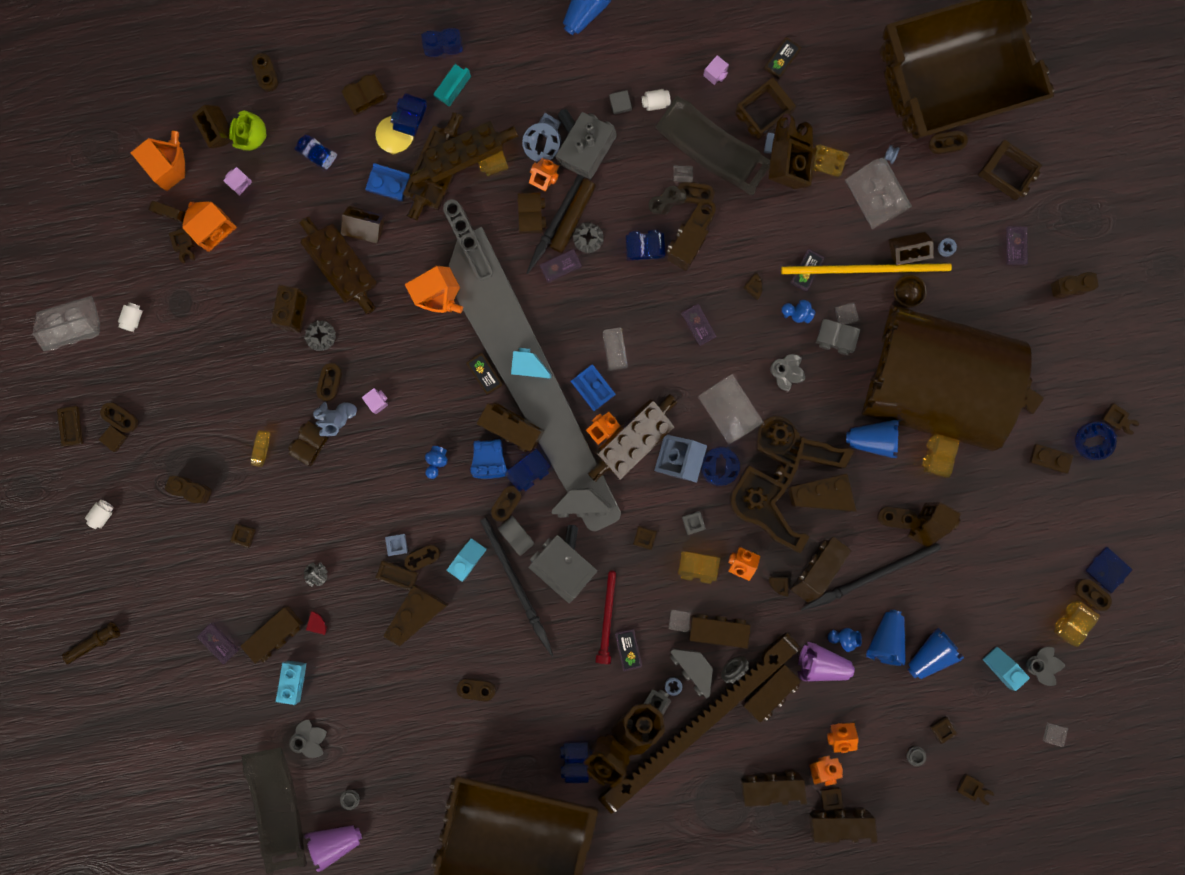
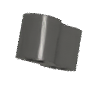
[498,516,535,556]

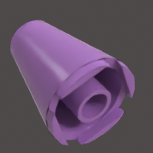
[798,642,855,681]
[305,825,362,872]

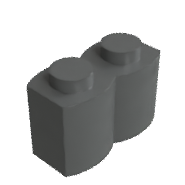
[816,319,861,355]

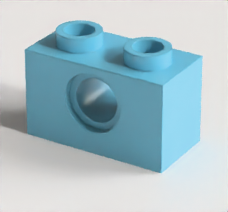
[276,660,307,705]

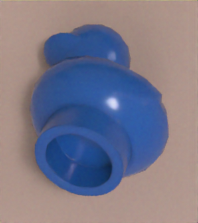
[782,300,815,323]
[425,446,448,479]
[828,628,862,652]

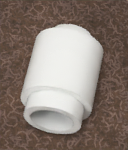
[642,89,670,111]
[118,303,143,332]
[85,499,114,529]

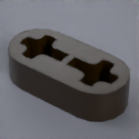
[148,201,186,222]
[405,545,440,571]

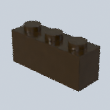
[240,606,303,664]
[688,613,751,648]
[741,664,801,723]

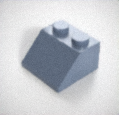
[654,435,707,483]

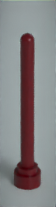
[595,570,616,664]

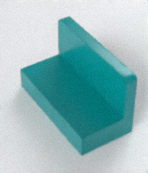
[433,64,471,107]

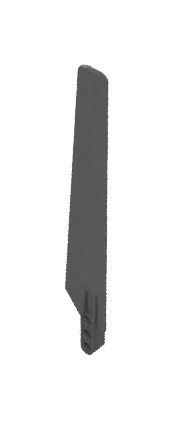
[443,199,621,531]

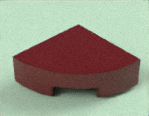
[306,611,327,635]

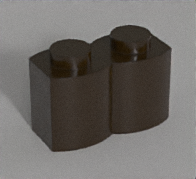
[341,74,387,115]
[518,193,546,234]
[1051,272,1099,298]
[288,421,330,467]
[165,476,212,504]

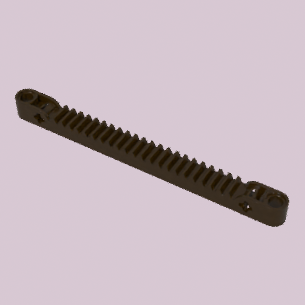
[598,632,801,814]

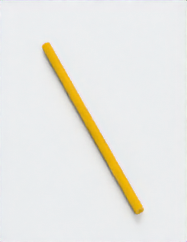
[781,263,952,274]

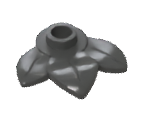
[770,354,806,391]
[1026,647,1065,686]
[289,720,327,758]

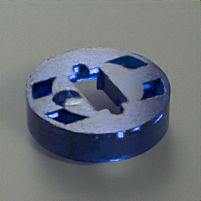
[1075,422,1117,460]
[701,447,740,487]

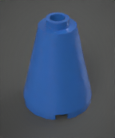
[563,0,611,35]
[846,420,898,458]
[866,610,905,666]
[908,627,964,679]

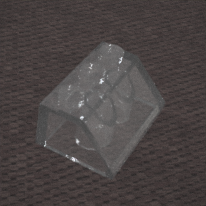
[845,157,912,229]
[33,296,101,352]
[698,374,764,444]

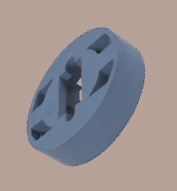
[523,123,561,162]

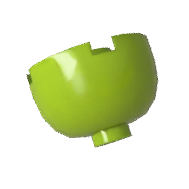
[229,110,266,151]

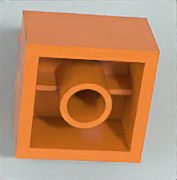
[130,131,185,191]
[182,202,237,252]
[405,266,463,314]

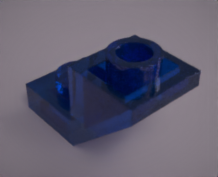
[294,135,337,170]

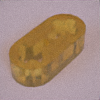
[251,430,270,467]

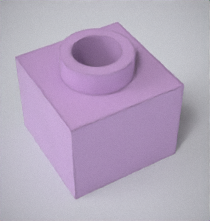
[703,55,729,85]
[223,167,252,195]
[362,388,388,414]

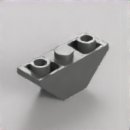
[552,488,612,517]
[669,648,713,699]

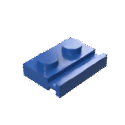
[365,163,410,202]
[571,364,616,411]

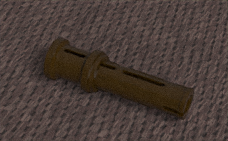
[62,622,121,665]

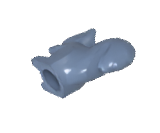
[313,401,357,436]

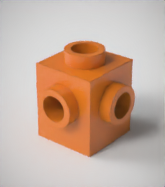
[529,158,559,191]
[586,412,621,445]
[728,547,761,581]
[827,723,858,753]
[809,756,843,786]

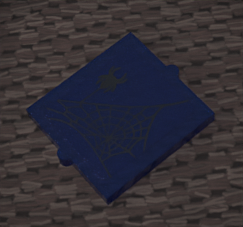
[1085,547,1132,593]

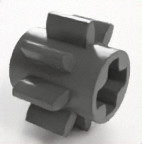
[303,562,328,587]

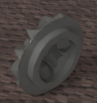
[573,222,604,253]
[305,320,336,351]
[721,656,749,683]

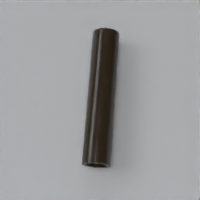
[549,179,596,253]

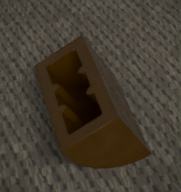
[192,105,233,148]
[341,206,385,244]
[889,232,934,266]

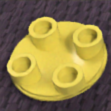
[376,116,414,154]

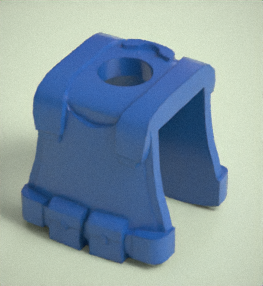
[470,439,508,479]

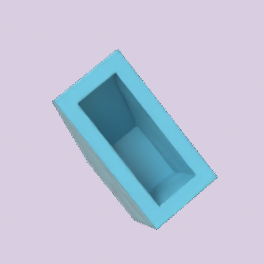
[511,348,552,378]
[447,538,487,582]
[982,646,1030,691]

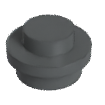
[906,746,926,766]
[340,790,360,810]

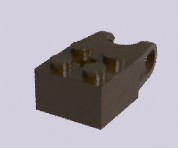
[768,114,816,189]
[666,200,716,272]

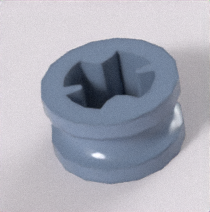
[883,145,899,164]
[938,238,957,257]
[665,677,682,696]

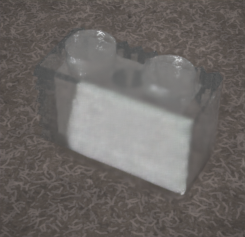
[603,328,627,371]

